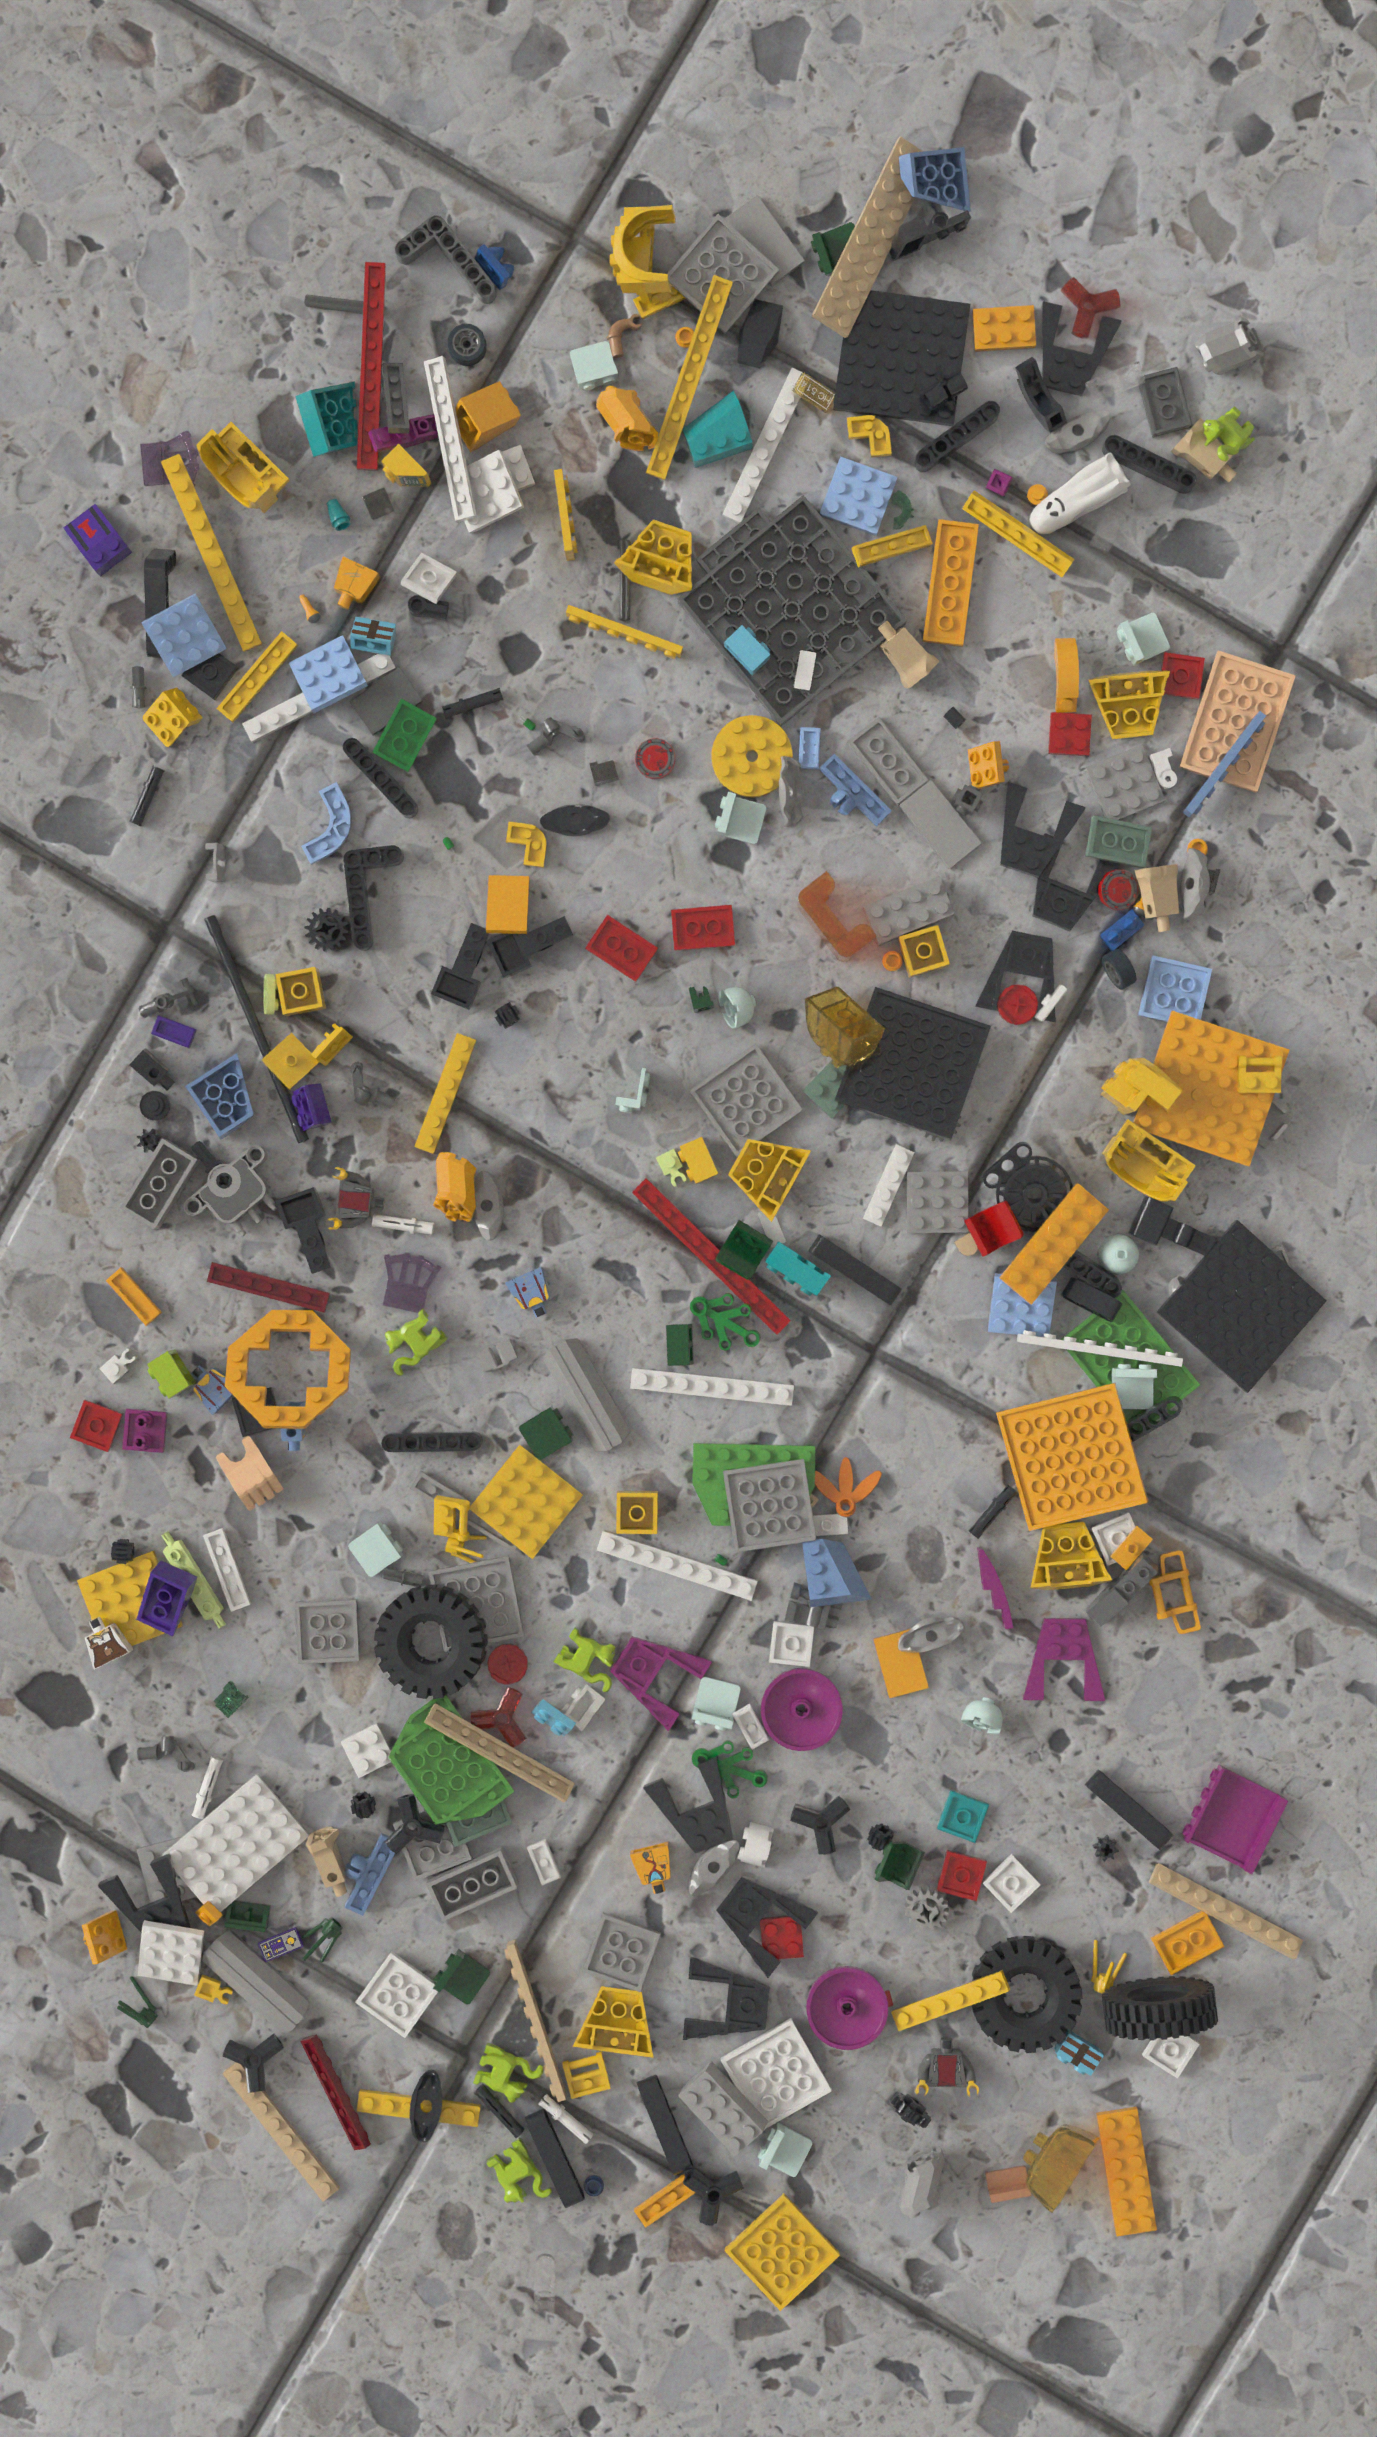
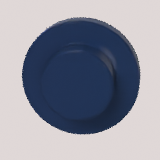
[584,2175,604,2197]

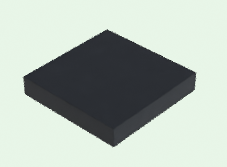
[181,653,238,700]
[231,1387,277,1437]

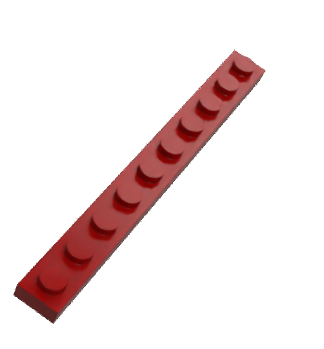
[357,262,386,471]
[632,1178,791,1335]

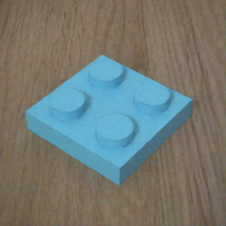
[531,1699,576,1736]

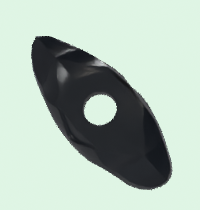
[540,804,610,836]
[409,2070,442,2143]

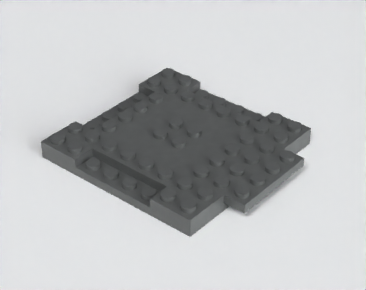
[677,495,907,727]

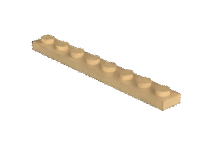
[424,1703,575,1802]
[1149,1863,1303,1960]
[505,1939,567,2102]
[222,2062,340,2202]

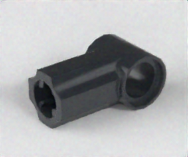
[408,595,449,620]

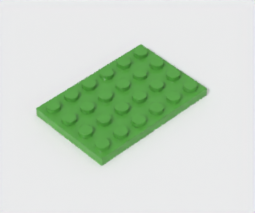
[1060,1290,1200,1431]

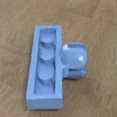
[819,754,892,827]
[345,1833,395,1916]

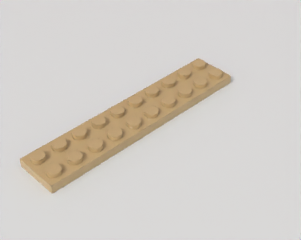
[812,136,923,338]

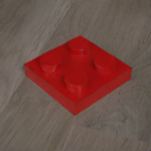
[1161,652,1205,700]
[1048,712,1092,756]
[70,1399,123,1452]
[937,1850,987,1901]
[760,1916,804,1959]

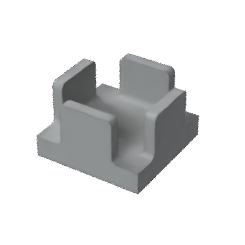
[1258,1098,1292,1149]

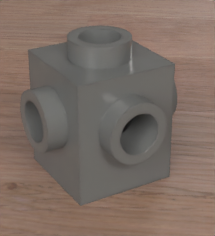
[953,785,983,816]

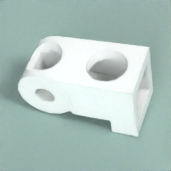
[1148,748,1177,790]

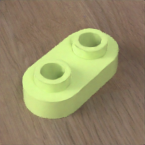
[264,974,279,1015]

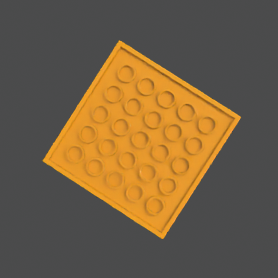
[1133,1011,1290,1167]
[996,1383,1149,1531]

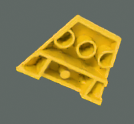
[614,519,692,595]
[1088,671,1170,739]
[728,1139,811,1222]
[1030,1522,1112,1590]
[572,1986,654,2058]

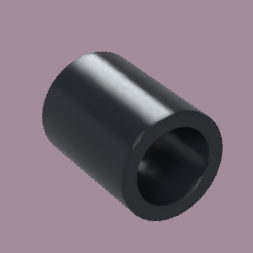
[943,706,966,729]

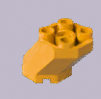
[596,386,658,451]
[433,1152,477,1222]

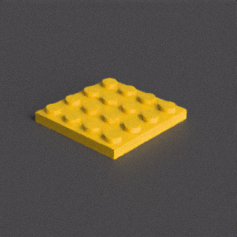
[469,1444,583,1559]
[77,1550,183,1646]
[725,2193,840,2311]

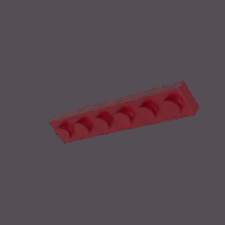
[207,1262,330,1313]
[300,2034,371,2151]

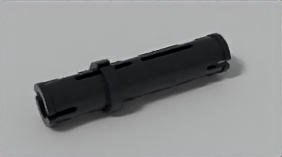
[442,688,503,719]
[129,765,165,826]
[968,1484,1018,1539]
[474,2084,525,2138]

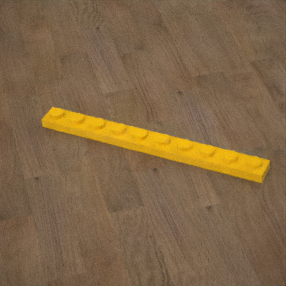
[646,275,733,480]
[161,454,262,652]

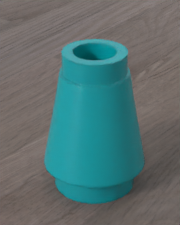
[326,499,351,531]

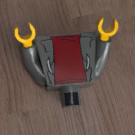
[327,1167,385,1230]
[915,2037,979,2097]

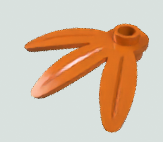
[815,1457,882,1517]

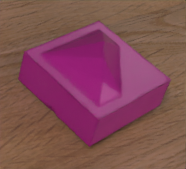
[985,469,1014,497]

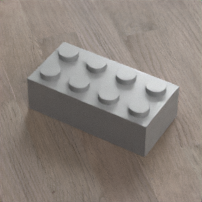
[863,876,955,947]
[120,1138,201,1229]
[426,1845,519,1921]
[678,2061,768,2156]

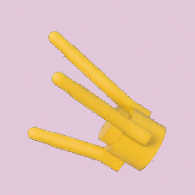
[445,1535,487,1563]
[1091,1940,1127,1993]

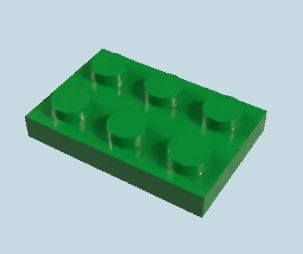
[372,698,437,772]

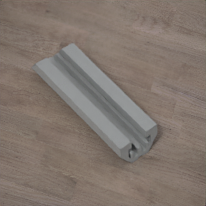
[543,1338,631,1452]
[202,1931,309,2033]

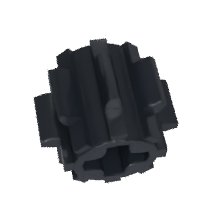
[495,1002,521,1029]
[137,1129,162,1153]
[111,1539,135,1564]
[350,1791,376,1819]
[867,1823,894,1851]
[1092,1835,1119,1862]

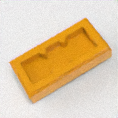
[1110,1525,1153,1570]
[195,1901,222,1927]

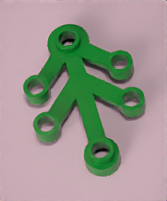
[690,1293,761,1351]
[692,1740,768,1799]

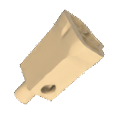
[1171,418,1237,483]
[878,621,939,688]
[1135,864,1179,932]
[306,1826,347,1897]

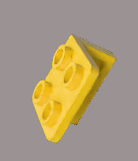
[143,687,203,747]

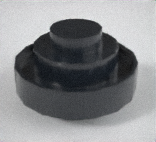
[139,1091,170,1121]

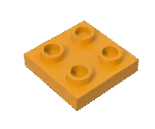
[968,741,1009,790]
[82,1910,127,1965]

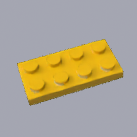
[554,469,578,561]

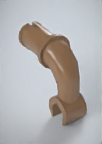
[606,314,642,358]

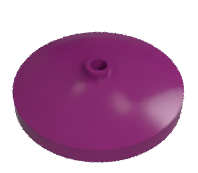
[761,1668,843,1751]
[806,1966,888,2050]

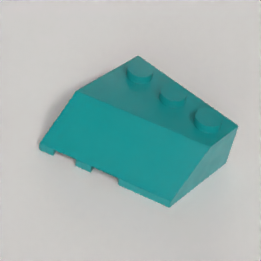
[295,381,358,457]
[682,390,753,468]
[765,1241,831,1296]

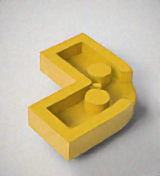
[847,415,892,458]
[506,822,547,868]

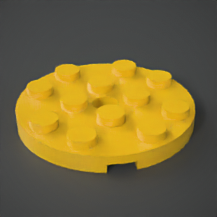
[711,715,793,798]

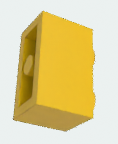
[678,1137,718,1184]

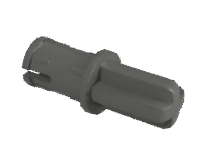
[130,666,147,708]
[382,1568,424,1587]

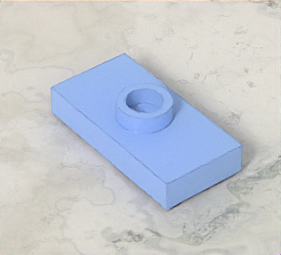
[799,727,821,770]

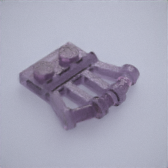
[140,431,199,487]
[383,1252,442,1313]

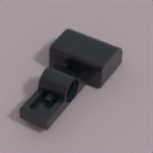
[889,210,971,261]
[486,916,573,978]
[431,923,490,1010]
[275,1187,332,1274]
[1128,1196,1216,1256]

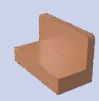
[985,2165,1032,2203]

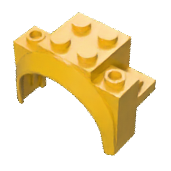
[610,205,676,303]
[196,422,290,513]
[1101,1057,1182,1115]
[1101,1119,1196,1202]

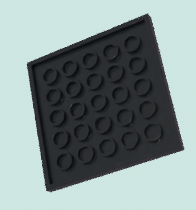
[833,290,971,426]
[835,987,991,1141]
[1157,1220,1327,1393]

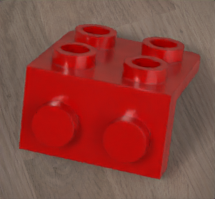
[964,1201,1024,1257]

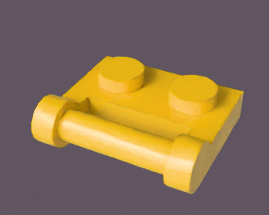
[1238,1056,1282,1093]
[434,1495,470,1542]
[562,2051,611,2099]

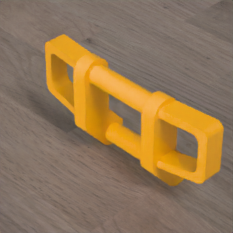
[1148,1550,1201,1634]

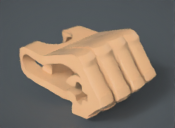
[216,1436,284,1511]

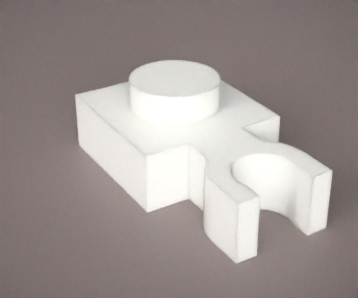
[99,1348,137,1384]

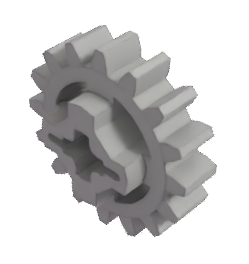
[904,1886,949,1931]

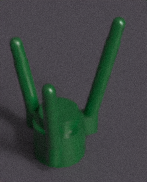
[302,1917,343,1963]
[117,1976,158,2028]

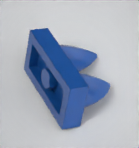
[474,244,514,290]
[1099,910,1144,951]

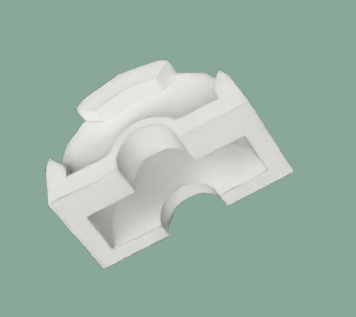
[560,1684,605,1731]
[737,1822,774,1867]

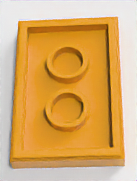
[486,875,530,934]
[873,1628,929,1699]
[1151,1911,1225,1975]

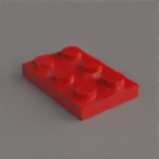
[671,905,735,951]
[585,915,658,982]

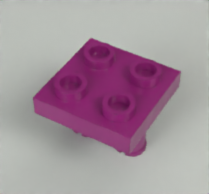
[122,1408,168,1453]

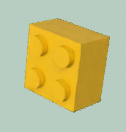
[897,925,950,978]
[275,967,326,1016]
[616,1491,658,1534]

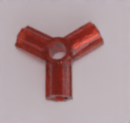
[1061,277,1121,339]
[471,1686,527,1748]

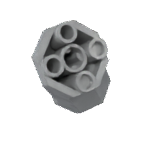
[1195,318,1264,375]
[899,2146,945,2219]

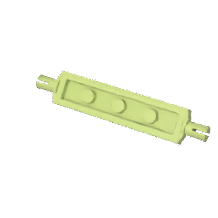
[161,1531,226,1629]

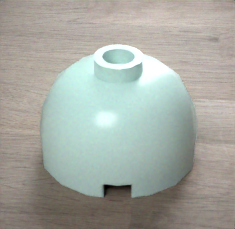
[719,987,756,1028]
[1098,1234,1139,1275]
[961,1698,1003,1734]

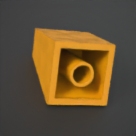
[455,381,521,452]

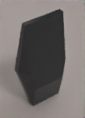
[737,299,783,369]

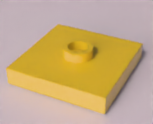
[261,1032,319,1090]

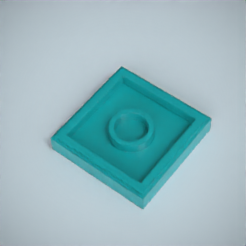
[937,1790,989,1843]

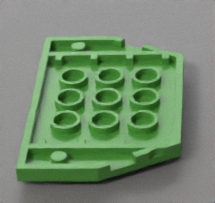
[693,1443,815,1526]
[388,1695,515,1825]

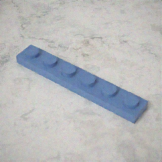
[1183,711,1266,817]

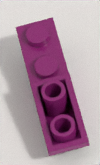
[368,414,439,452]

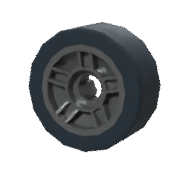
[448,324,487,366]
[1102,949,1137,990]

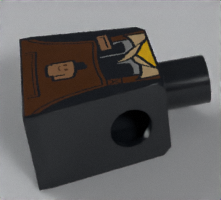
[129,1048,175,1091]

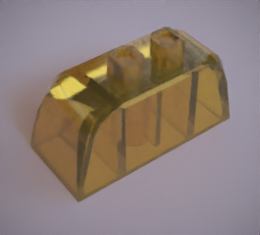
[805,987,885,1068]
[1022,2124,1100,2213]

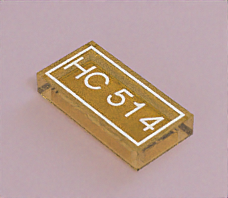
[792,372,835,413]

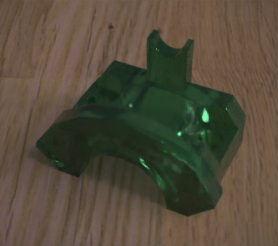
[892,490,914,530]
[214,1680,249,1718]

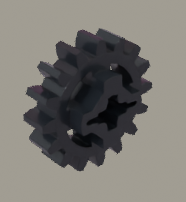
[304,907,349,952]
[890,2091,931,2128]

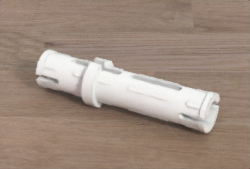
[372,1214,435,1235]
[191,1756,223,1819]
[539,2094,593,2144]

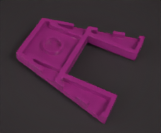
[1023,1618,1105,1701]
[610,1636,712,1731]

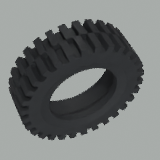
[1102,1976,1218,2040]

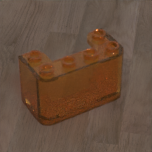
[797,871,877,962]

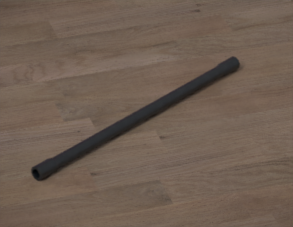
[204,915,309,1144]

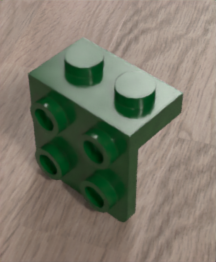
[811,222,855,276]
[716,1220,773,1280]
[519,1406,574,1460]
[875,1841,925,1890]
[433,1949,490,2005]

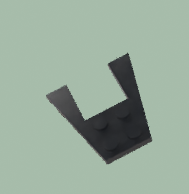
[1042,301,1122,397]
[1000,782,1086,878]
[1032,833,1120,932]
[975,930,1056,1023]
[643,1756,733,1853]
[98,1853,191,1933]
[716,1877,818,1978]
[683,1957,770,2040]

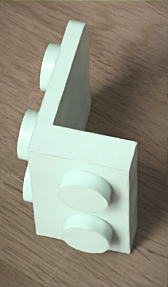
[570,341,619,391]
[1117,613,1170,666]
[715,792,766,844]
[615,1068,650,1113]
[1112,1364,1157,1409]
[348,1522,404,1577]
[692,1677,741,1731]
[757,2122,812,2177]

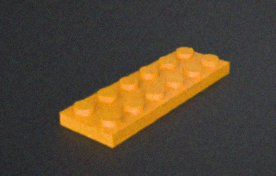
[922,519,979,647]
[999,1183,1109,1305]
[1096,2107,1157,2236]

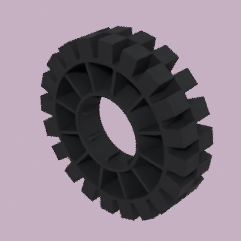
[374,1585,488,1699]
[970,1936,1083,2053]

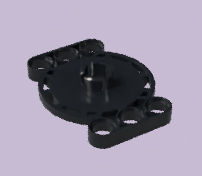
[983,1142,1073,1232]

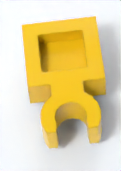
[194,1974,233,2004]

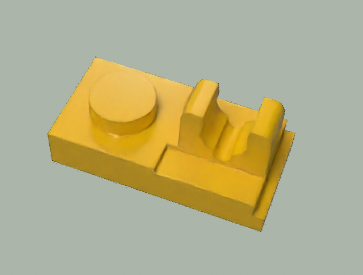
[311,1024,353,1067]

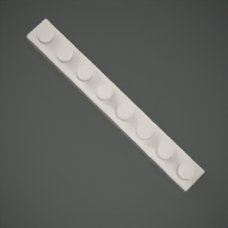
[424,356,477,522]
[722,368,810,524]
[242,654,396,743]
[1017,1330,1183,1367]
[630,1368,794,1406]
[597,1530,758,1601]

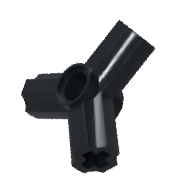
[384,1794,445,1854]
[790,1796,851,1855]
[223,2033,284,2093]
[683,2168,744,2226]

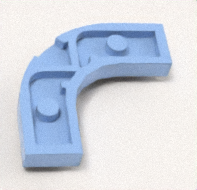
[301,782,351,865]

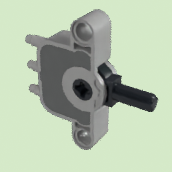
[184,1141,278,1237]

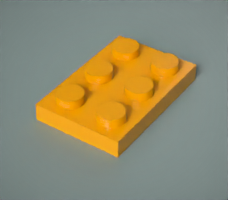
[972,305,1036,352]

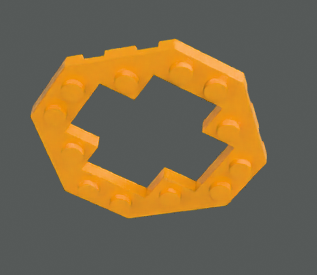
[225,1310,351,1429]

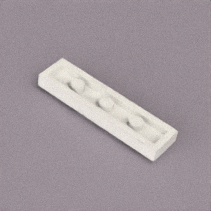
[862,1144,915,1227]
[203,1528,251,1612]

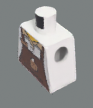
[85,1617,133,1669]

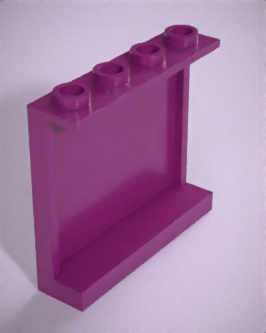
[1182,1765,1288,1874]

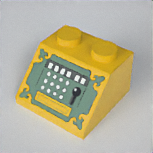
[381,444,431,487]

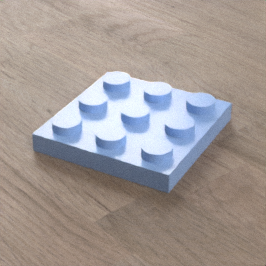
[819,456,897,536]
[142,593,227,677]
[289,635,368,713]
[1138,955,1212,1022]
[988,1273,1057,1337]

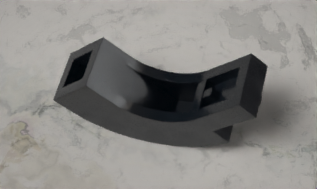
[1015,357,1067,433]

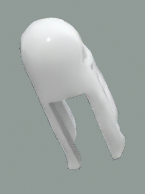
[1030,453,1131,534]

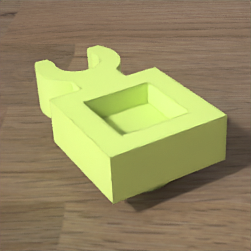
[656,1149,686,1187]

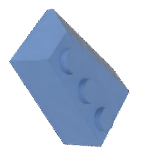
[899,147,971,212]
[185,1053,254,1140]
[802,1539,872,1607]

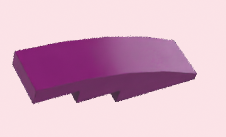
[977,1547,1013,1629]

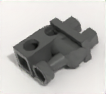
[785,1582,843,1630]

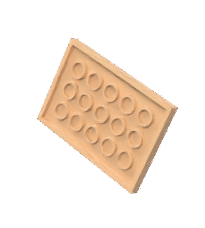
[1179,650,1295,793]

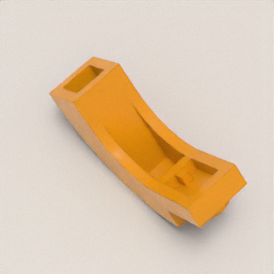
[1054,638,1079,713]

